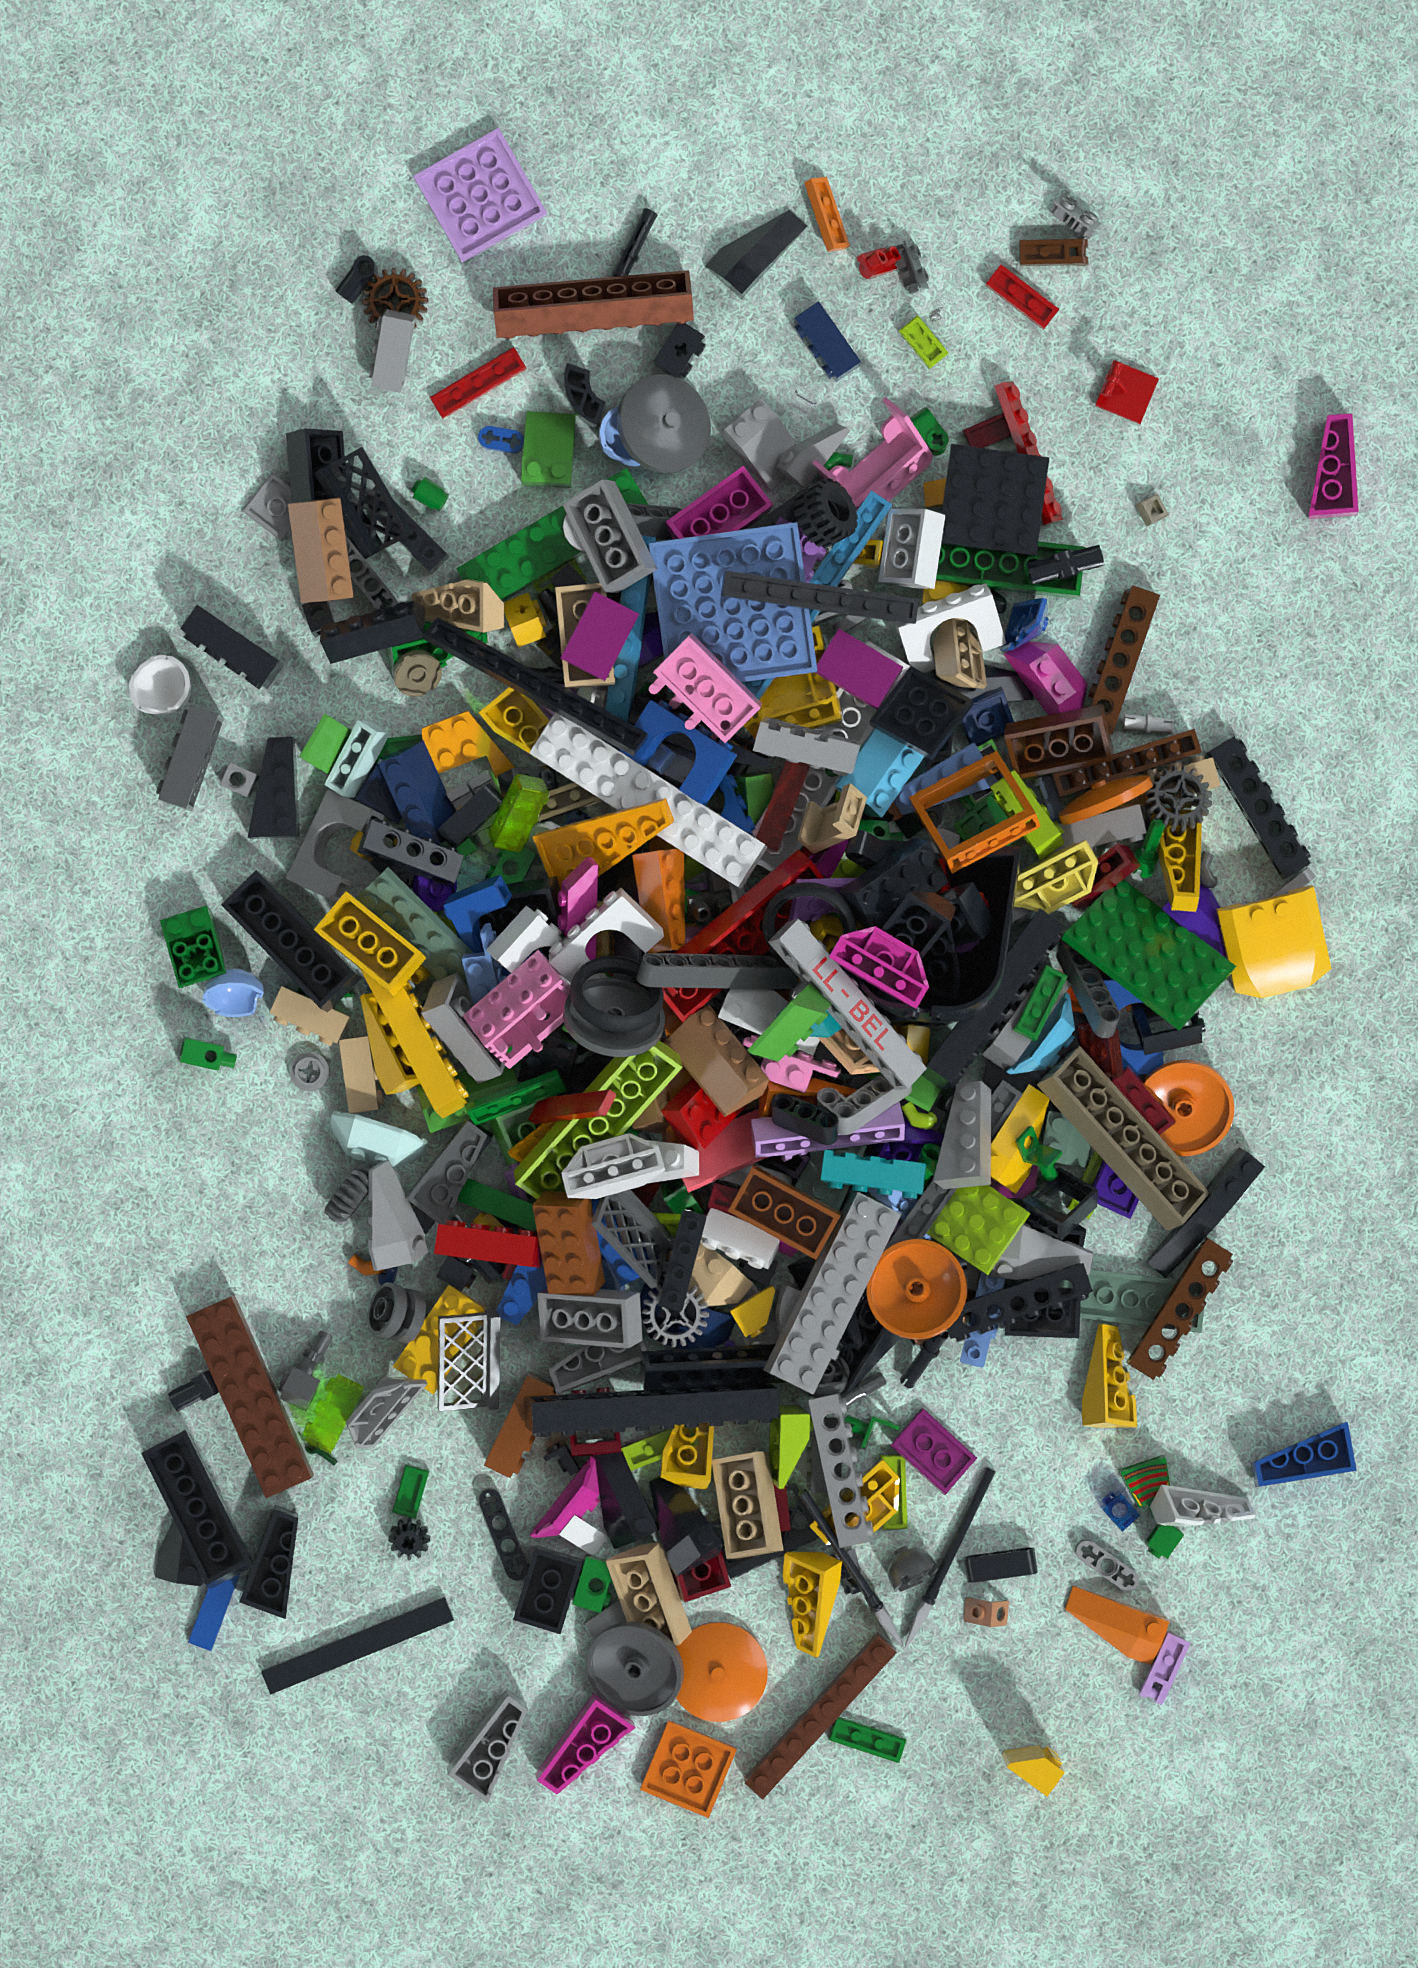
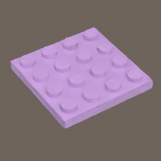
[413,128,548,263]

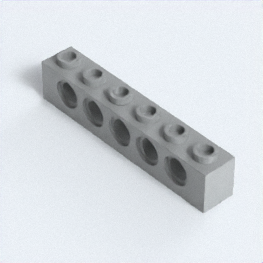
[808,1393,874,1548]

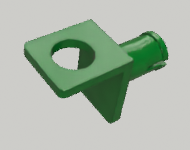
[1016,1126,1063,1181]
[845,1415,901,1449]

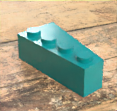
[821,1150,927,1199]

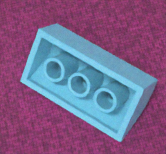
[834,728,924,818]

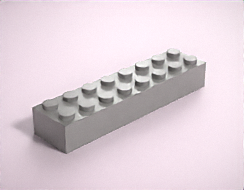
[763,1191,901,1395]

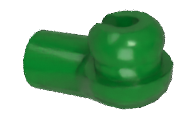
[824,452,853,471]

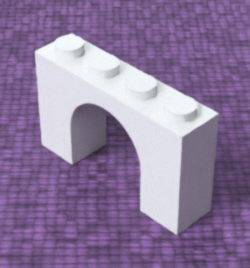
[895,583,1006,673]
[549,888,664,983]
[486,906,571,984]

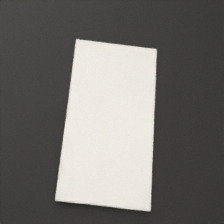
[559,1515,608,1556]

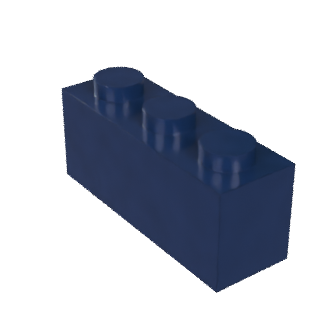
[793,301,861,382]

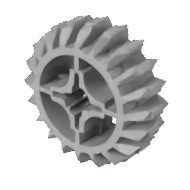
[642,1284,709,1347]

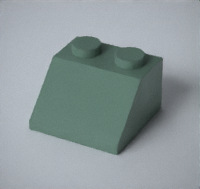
[1040,1111,1091,1168]

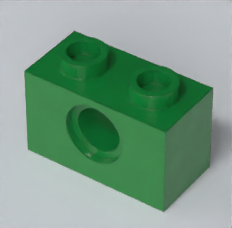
[485,840,537,884]
[572,1554,613,1613]

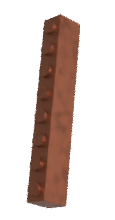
[744,1632,897,1800]

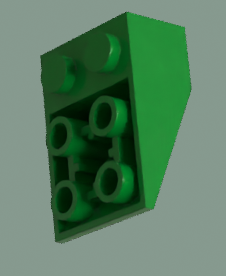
[160,905,227,989]

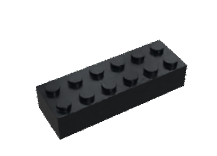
[221,870,362,1013]
[141,1430,255,1589]

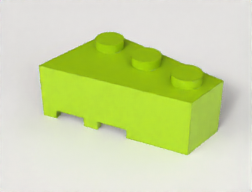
[990,770,1065,860]

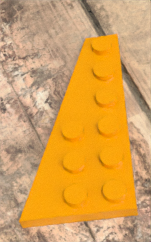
[533,798,675,891]

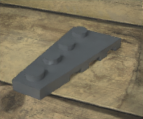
[405,1119,487,1224]

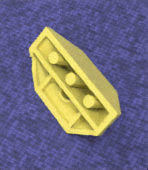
[1014,840,1098,914]

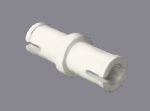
[1122,713,1174,734]

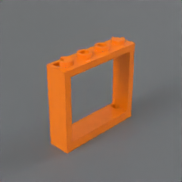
[909,751,1041,873]

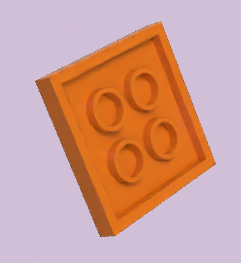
[640,1719,737,1818]

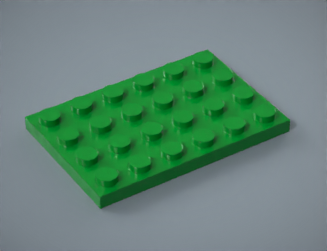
[1062,879,1237,1031]

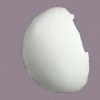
[129,655,192,715]

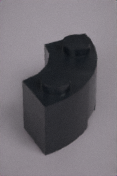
[564,363,606,430]

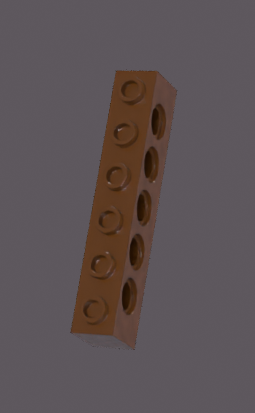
[1084,585,1160,736]
[1050,729,1202,798]
[1126,1237,1233,1380]

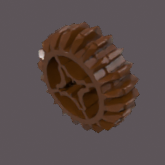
[362,268,429,329]

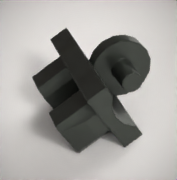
[687,889,732,922]

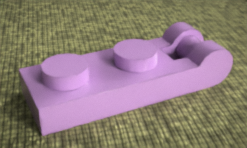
[1139,1632,1191,1705]

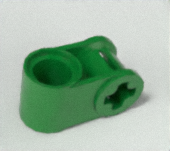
[910,407,949,456]

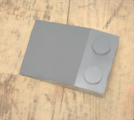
[721,398,796,491]

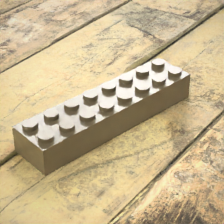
[1037,1046,1210,1231]

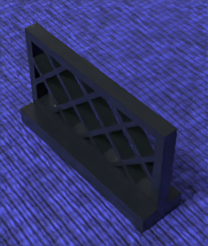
[314,447,413,559]
[710,1483,820,1580]

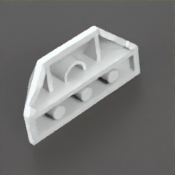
[561,1133,665,1199]

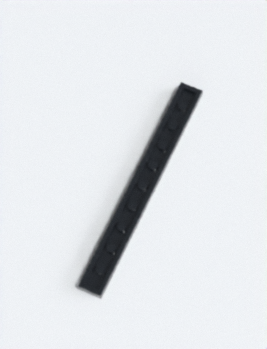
[424,617,648,756]

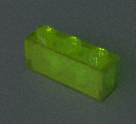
[488,773,549,853]
[302,1374,365,1455]

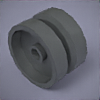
[367,1283,426,1344]

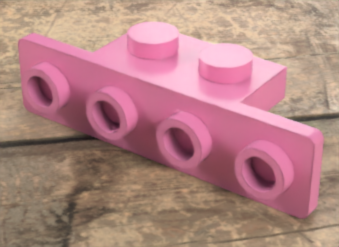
[742,1035,841,1093]

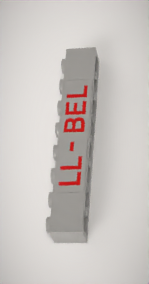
[768,919,927,1091]

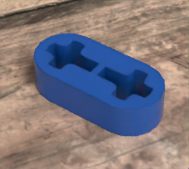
[478,426,524,454]

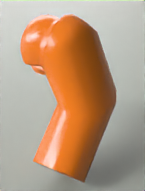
[348,1253,384,1276]

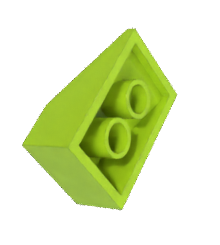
[769,1405,814,1489]

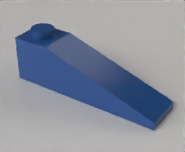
[1000,598,1049,651]

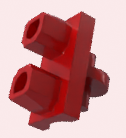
[856,246,901,279]

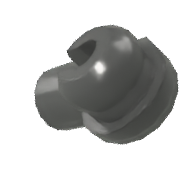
[1200,851,1218,888]

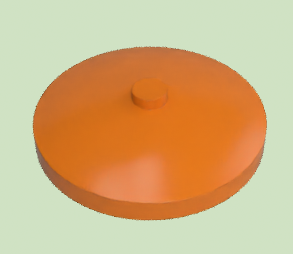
[1058,775,1153,825]
[1143,1060,1235,1156]
[867,1239,967,1340]
[675,1622,768,1722]

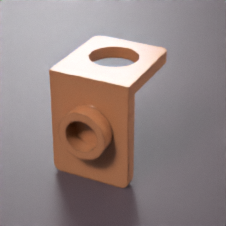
[964,1597,1009,1627]

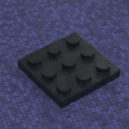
[869,666,973,760]

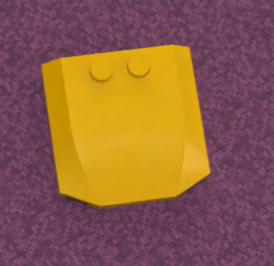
[743,626,843,740]
[1216,885,1332,998]

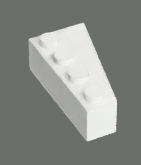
[646,1140,699,1183]

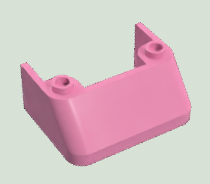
[812,397,933,512]

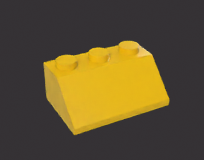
[1001,1745,1065,1797]

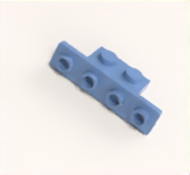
[462,923,506,1004]
[960,1271,1006,1368]

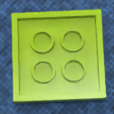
[926,1185,1030,1275]

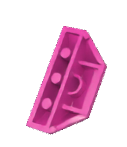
[1003,641,1088,715]
[557,857,598,960]
[829,926,929,1009]
[530,1455,600,1538]

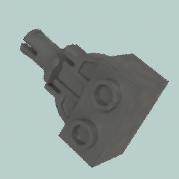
[278,1331,333,1412]

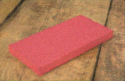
[679,1109,767,1193]

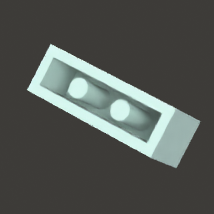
[324,720,390,798]

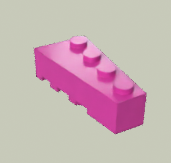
[1308,413,1359,519]
[535,1693,636,1794]

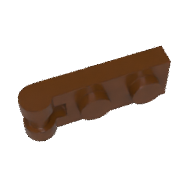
[1019,239,1089,266]

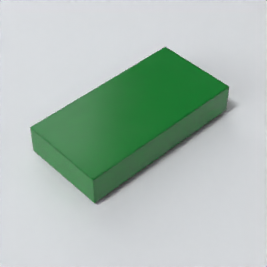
[392,1464,429,1519]

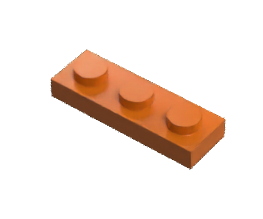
[804,177,850,252]

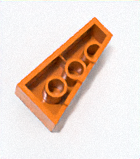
[632,849,685,953]

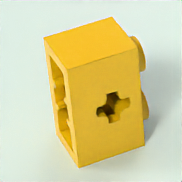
[503,593,547,648]

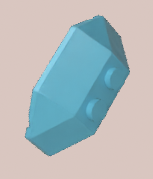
[1005,992,1075,1074]

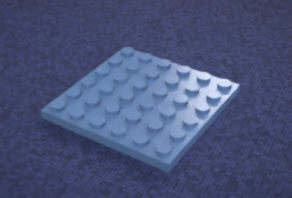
[649,522,818,692]

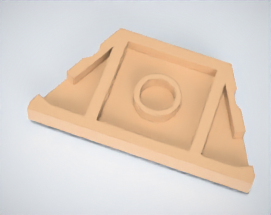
[818,1028,880,1075]

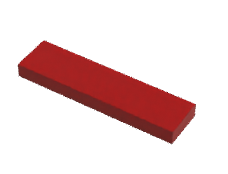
[430,347,527,419]

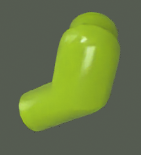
[901,1102,937,1129]

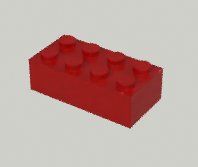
[661,1078,749,1150]
[434,1220,542,1267]

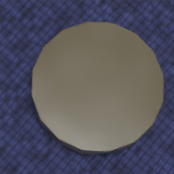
[392,650,442,697]

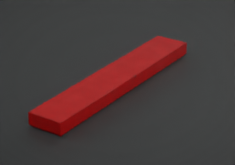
[528,1089,616,1124]

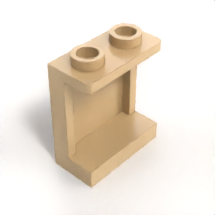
[797,783,867,854]

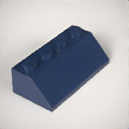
[378,740,455,845]

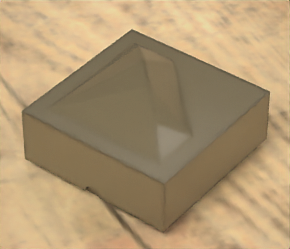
[1135,493,1169,527]

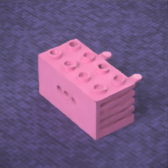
[649,633,762,743]
[463,950,571,1069]

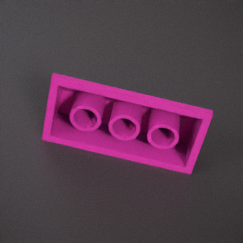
[665,466,773,540]

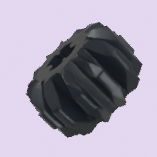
[388,1517,431,1561]

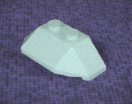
[330,1111,428,1169]

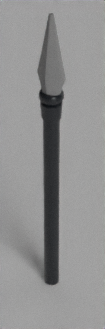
[905,1467,996,1647]
[798,1489,904,1647]

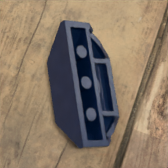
[640,1282,736,1349]

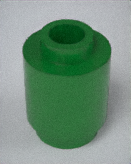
[411,477,449,511]

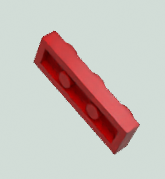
[985,265,1059,330]

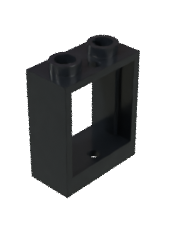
[1131,1002,1206,1055]
[1022,1167,1098,1240]

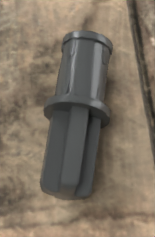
[840,1372,887,1408]

